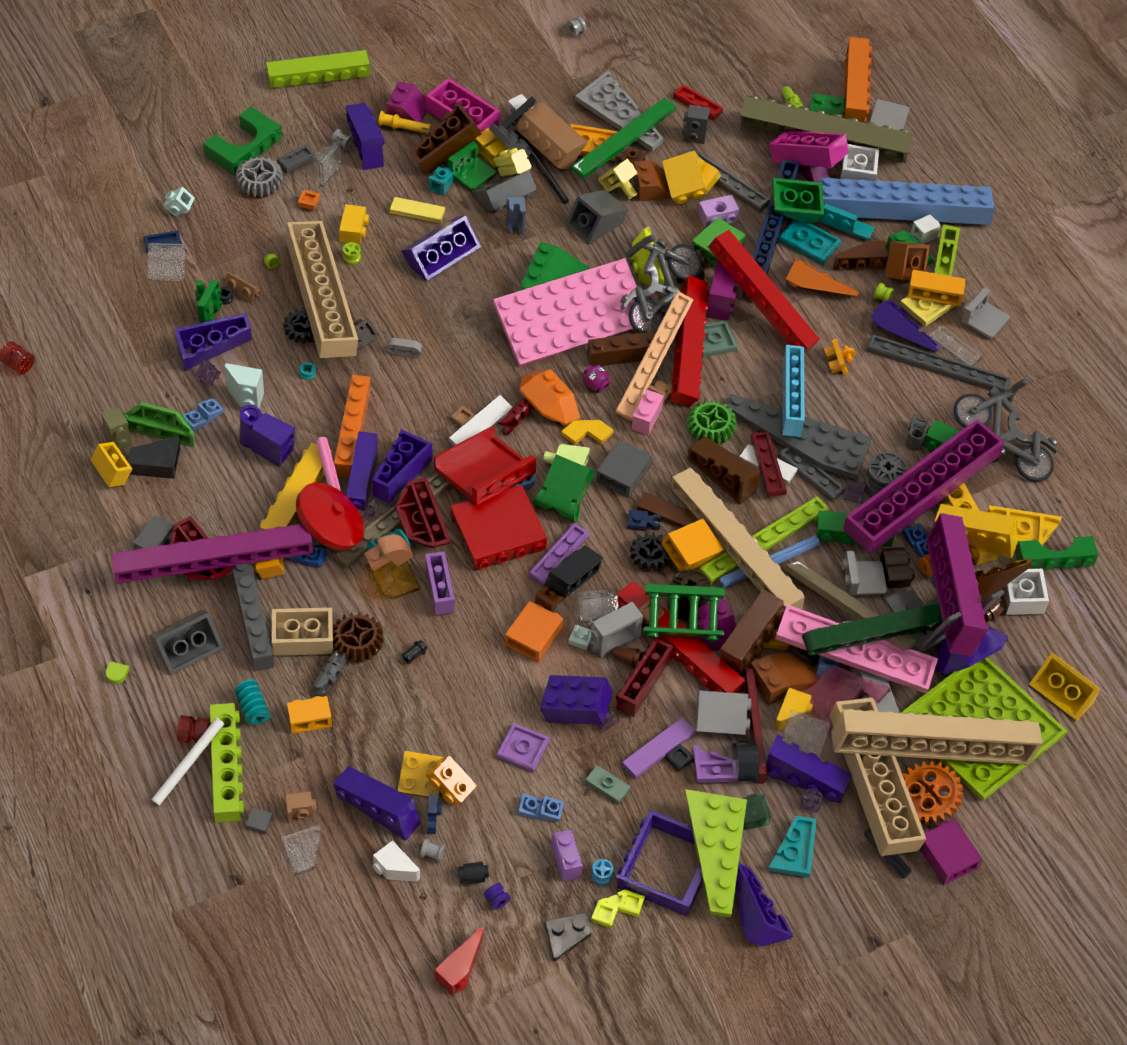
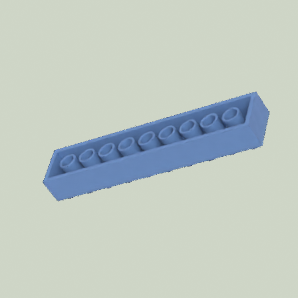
[818,177,994,225]

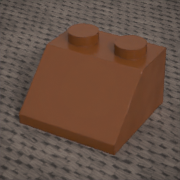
[633,160,671,201]
[886,241,930,280]

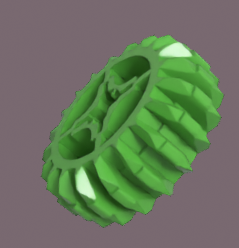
[686,400,737,444]

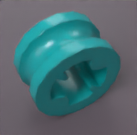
[299,362,316,380]

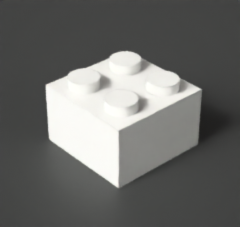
[840,144,879,181]
[1001,569,1049,615]

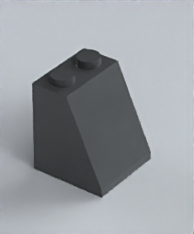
[566,190,628,244]

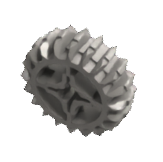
[236,156,283,197]

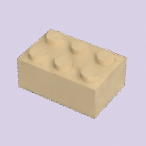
[272,608,333,656]

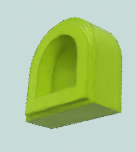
[106,661,130,684]

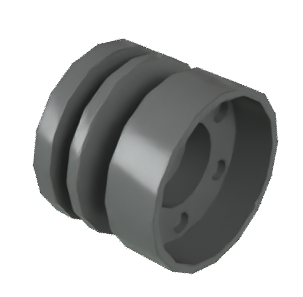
[864,452,908,498]

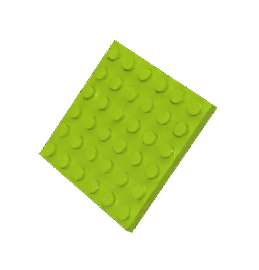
[901,657,1067,801]

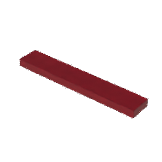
[744,669,767,784]

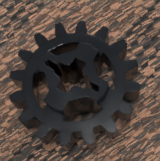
[283,308,314,344]
[630,532,670,572]

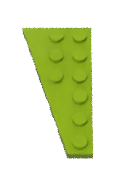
[684,789,747,918]

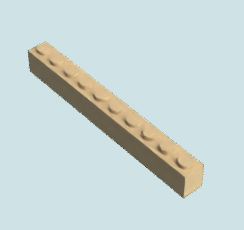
[671,468,805,615]

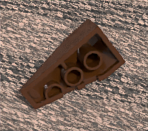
[975,558,1033,603]

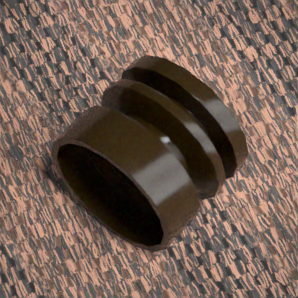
[668,569,711,621]

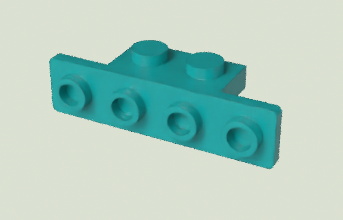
[818,204,875,241]

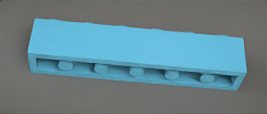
[782,345,805,437]

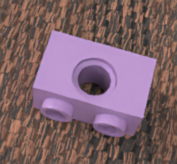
[698,195,739,229]

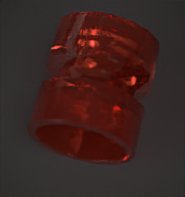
[0,341,35,375]
[177,715,211,743]

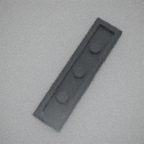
[777,447,845,502]

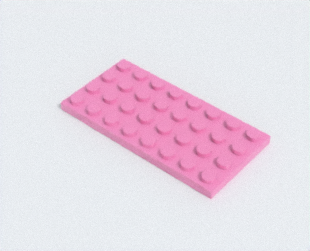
[493,258,651,367]

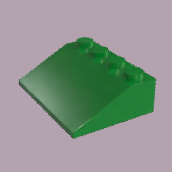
[518,241,590,291]

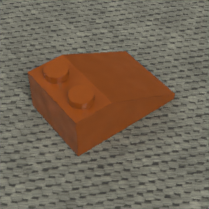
[750,652,820,706]

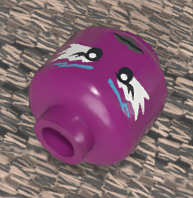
[583,365,610,392]

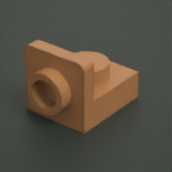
[648,380,672,407]

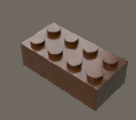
[721,589,785,677]

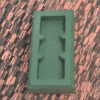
[585,765,631,804]

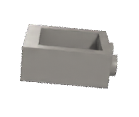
[589,602,643,657]

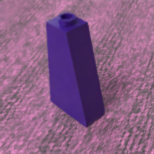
[346,431,378,511]

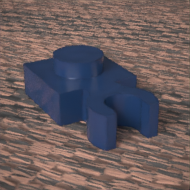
[627,509,661,531]
[427,794,442,834]

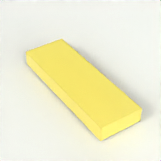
[390,197,445,224]

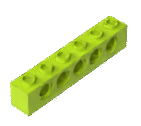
[210,703,244,823]

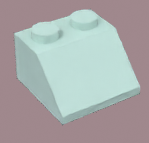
[225,363,264,408]

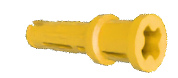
[378,111,431,135]

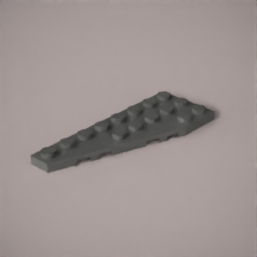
[726,394,872,480]

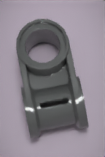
[906,414,931,450]

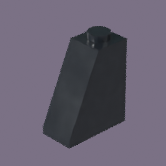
[125,437,181,479]

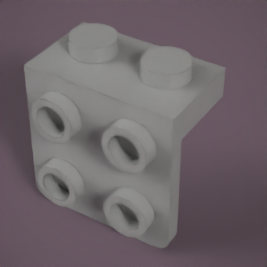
[961,287,1010,339]
[841,551,887,596]

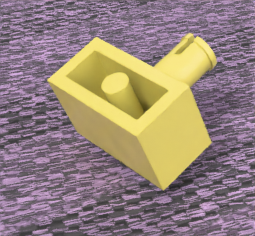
[598,159,638,199]

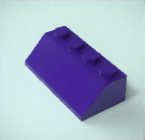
[401,216,481,281]

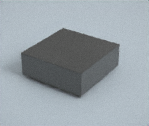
[246,808,273,834]

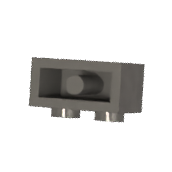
[682,105,710,144]

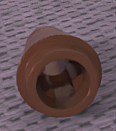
[613,646,644,668]

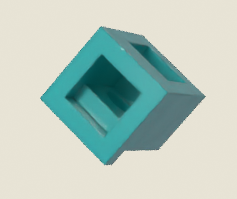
[429,167,454,196]

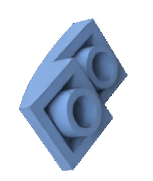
[183,398,224,431]
[517,793,564,821]

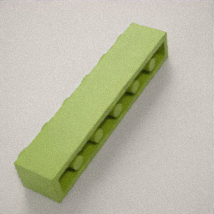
[266,50,370,89]

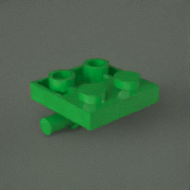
[195,279,222,323]

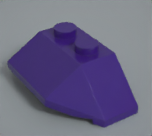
[935,626,1008,675]

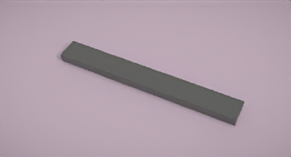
[867,334,1011,392]

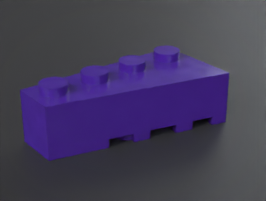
[174,313,252,371]
[372,429,433,504]
[766,734,851,803]
[333,766,421,841]

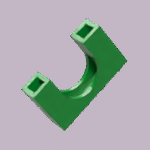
[203,106,282,176]

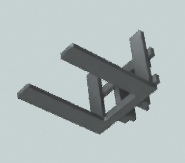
[885,575,1005,652]

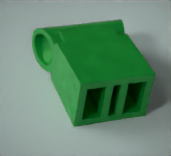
[532,454,596,523]

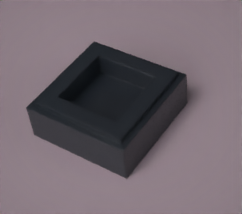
[665,744,694,772]

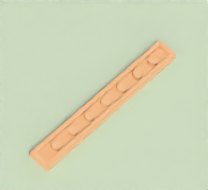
[615,291,694,421]

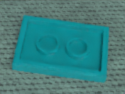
[778,219,842,265]

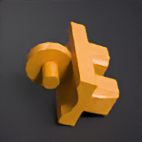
[824,338,856,375]

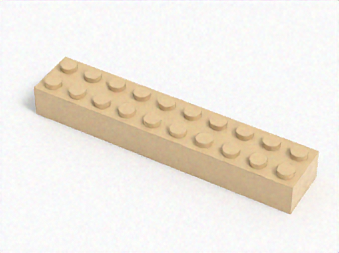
[286,221,358,358]
[831,709,1043,764]

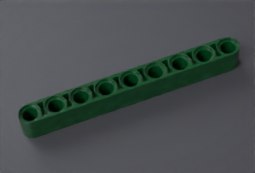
[801,603,943,655]

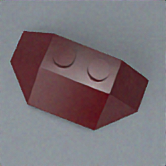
[395,477,451,548]
[170,516,233,580]

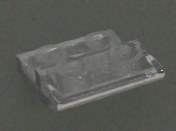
[782,710,831,758]

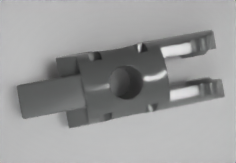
[313,650,346,697]

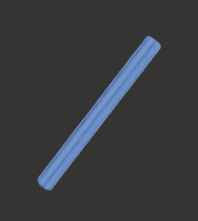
[719,535,820,588]

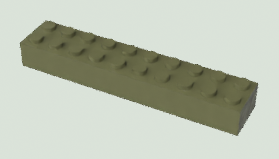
[740,95,912,162]

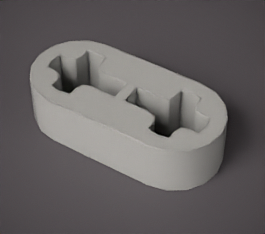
[386,338,422,358]

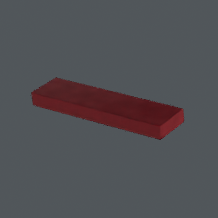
[750,431,787,497]

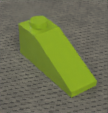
[934,225,960,276]

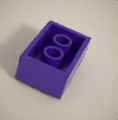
[540,675,613,725]

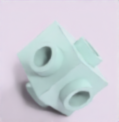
[163,187,195,217]

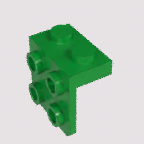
[448,142,496,191]

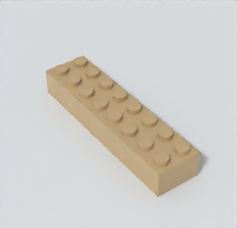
[829,698,926,856]

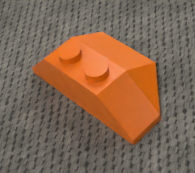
[519,369,580,426]

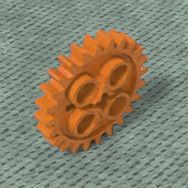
[902,760,964,826]

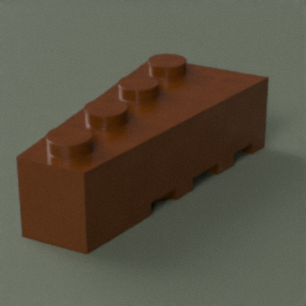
[411,102,481,174]
[687,436,760,504]

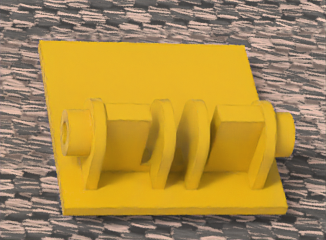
[398,751,444,797]

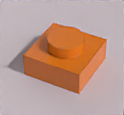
[298,190,320,211]

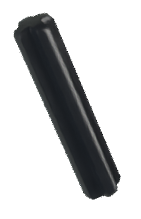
[864,828,911,878]

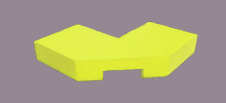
[591,890,645,929]

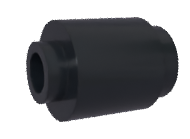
[458,861,489,885]

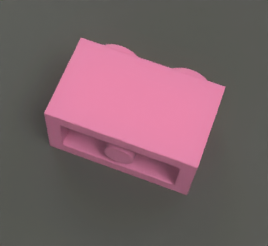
[631,390,664,436]

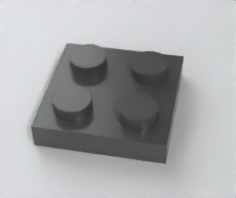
[489,124,532,158]

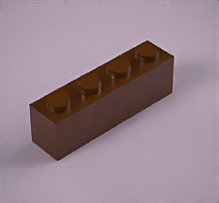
[587,331,656,367]

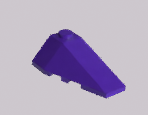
[870,300,941,351]

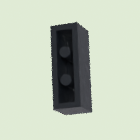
[547,545,603,598]

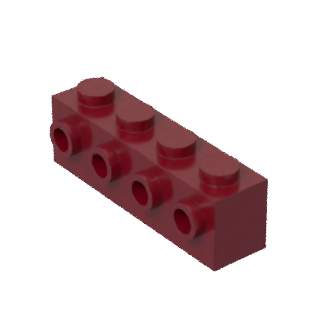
[615,638,673,717]

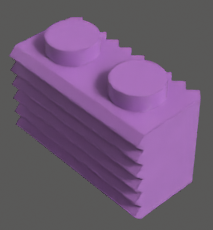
[551,830,583,881]

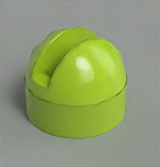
[264,254,280,269]

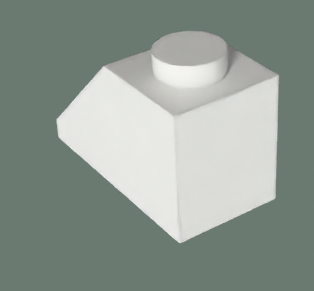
[373,841,420,882]

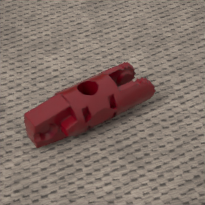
[499,398,533,436]

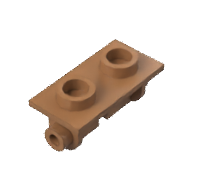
[224,272,261,304]

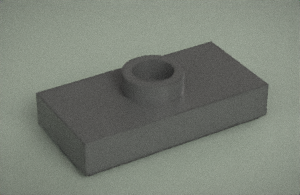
[277,144,316,173]

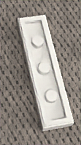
[448,395,512,446]

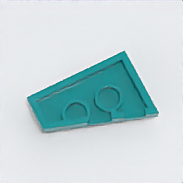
[768,816,817,878]

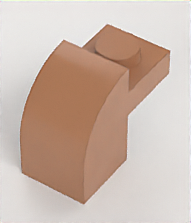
[364,534,413,571]

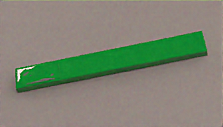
[571,97,677,179]

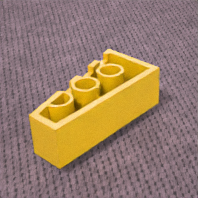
[934,504,1018,559]

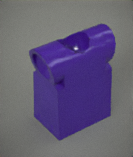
[239,405,295,467]

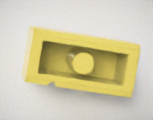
[494,147,531,177]

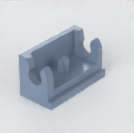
[506,197,526,235]

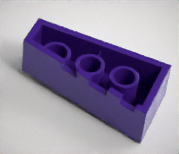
[345,102,385,170]

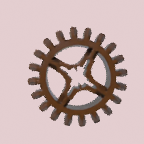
[333,612,384,663]

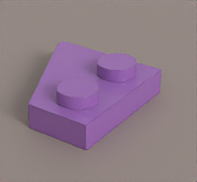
[693,745,738,783]

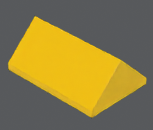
[1029,652,1100,721]

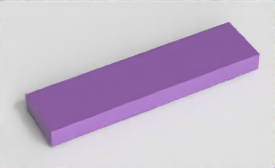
[528,523,590,586]
[622,717,696,779]

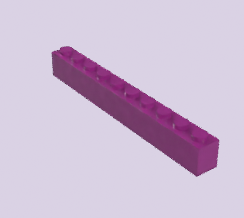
[111,523,313,584]

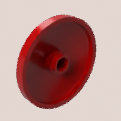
[296,482,365,551]

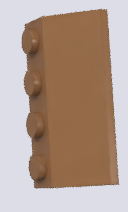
[514,102,587,170]

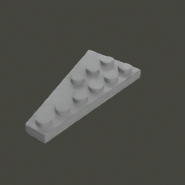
[575,70,663,152]

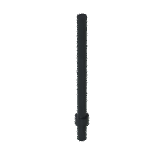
[515,130,569,204]

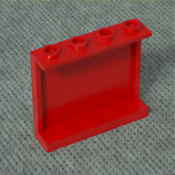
[434,426,536,505]
[450,485,547,571]

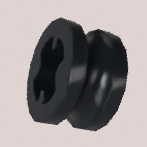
[219,287,233,305]

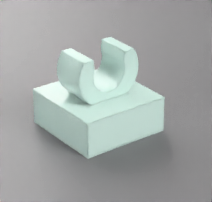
[568,625,591,650]

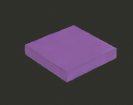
[496,722,550,773]

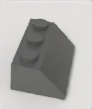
[472,170,537,212]
[149,610,224,674]

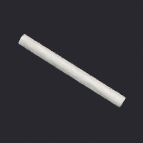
[151,718,224,806]

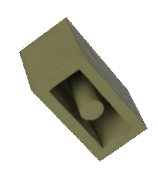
[101,406,131,450]

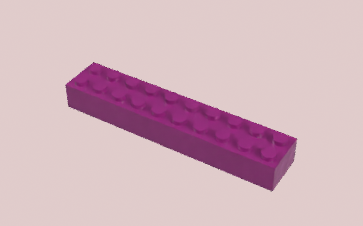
[843,419,1005,554]

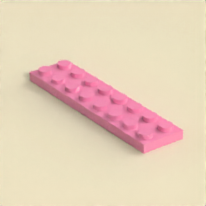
[775,605,938,694]

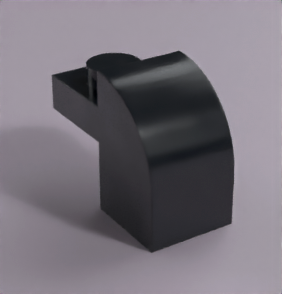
[733,741,759,781]

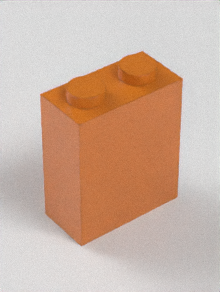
[505,601,564,663]

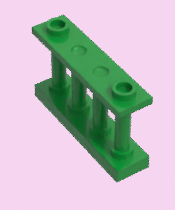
[642,584,725,641]

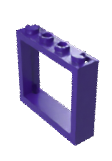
[615,810,703,916]

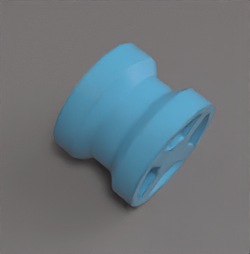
[591,859,613,886]

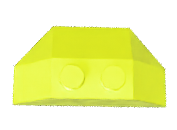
[630,227,664,286]

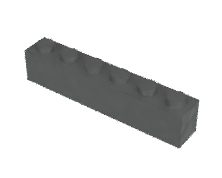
[231,563,274,672]

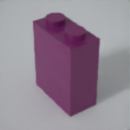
[920,819,982,885]

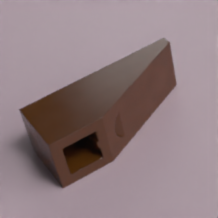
[833,241,888,270]

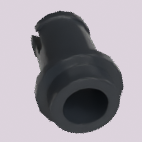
[401,640,428,664]

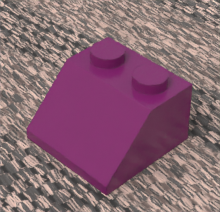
[387,81,426,122]
[688,599,736,651]

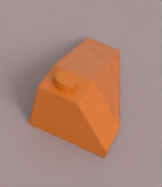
[786,257,859,296]

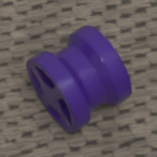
[484,883,511,910]

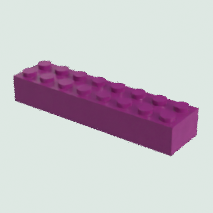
[926,513,988,656]

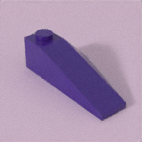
[736,863,793,946]

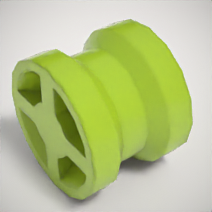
[343,242,361,265]
[873,283,894,303]

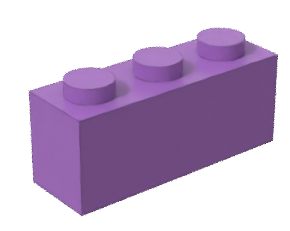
[425,551,455,615]

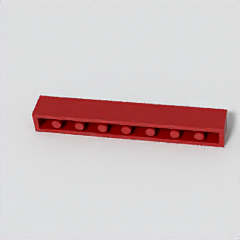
[708,230,820,353]
[670,276,709,408]
[615,581,745,693]

